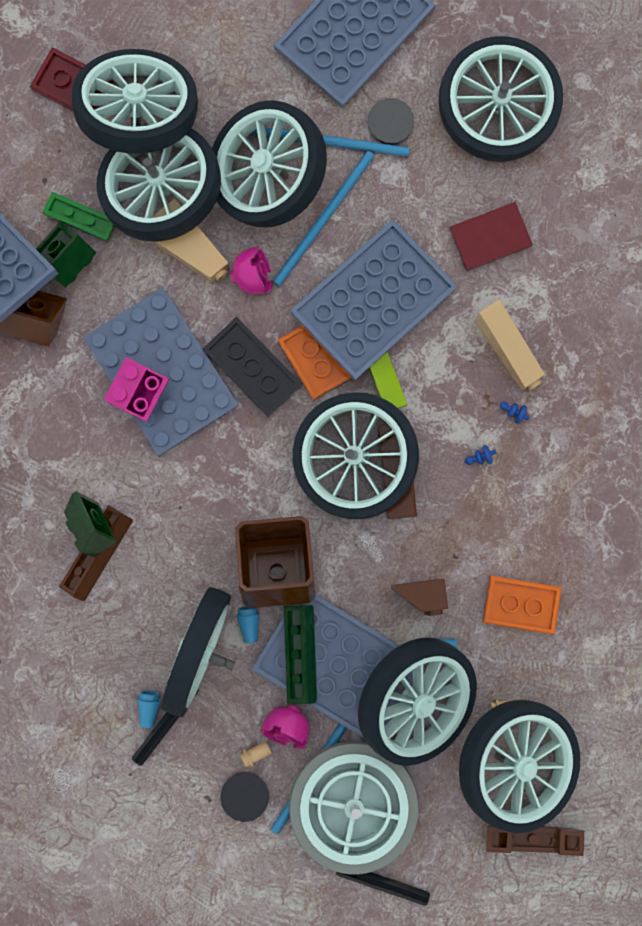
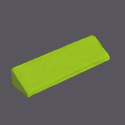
[369,352,407,409]

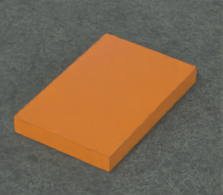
[277,326,352,401]
[482,575,562,635]

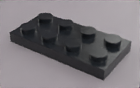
[203,316,302,417]

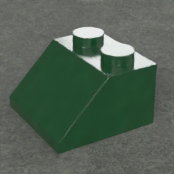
[36,222,97,288]
[64,491,117,557]

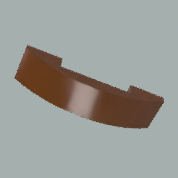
[486,826,584,856]

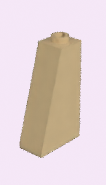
[151,199,230,283]
[474,300,545,391]

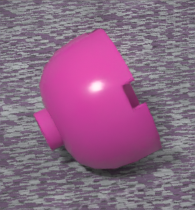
[230,246,273,295]
[260,704,310,749]

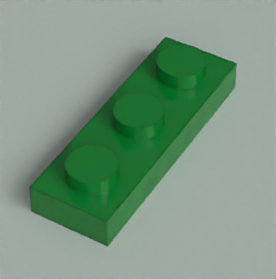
[42,192,115,243]

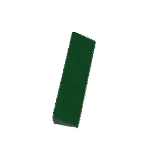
[284,605,317,704]

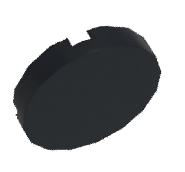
[220,772,269,822]

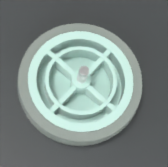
[289,741,418,874]

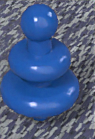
[500,401,530,423]
[465,445,497,465]

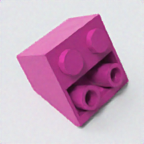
[104,357,169,422]

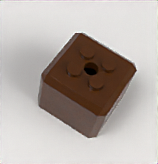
[235,516,315,608]

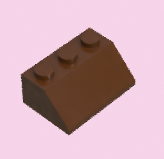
[0,291,67,346]
[391,579,448,616]

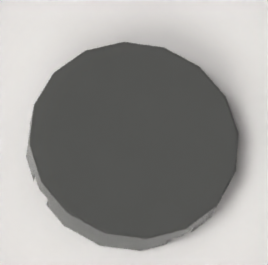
[368,98,414,145]

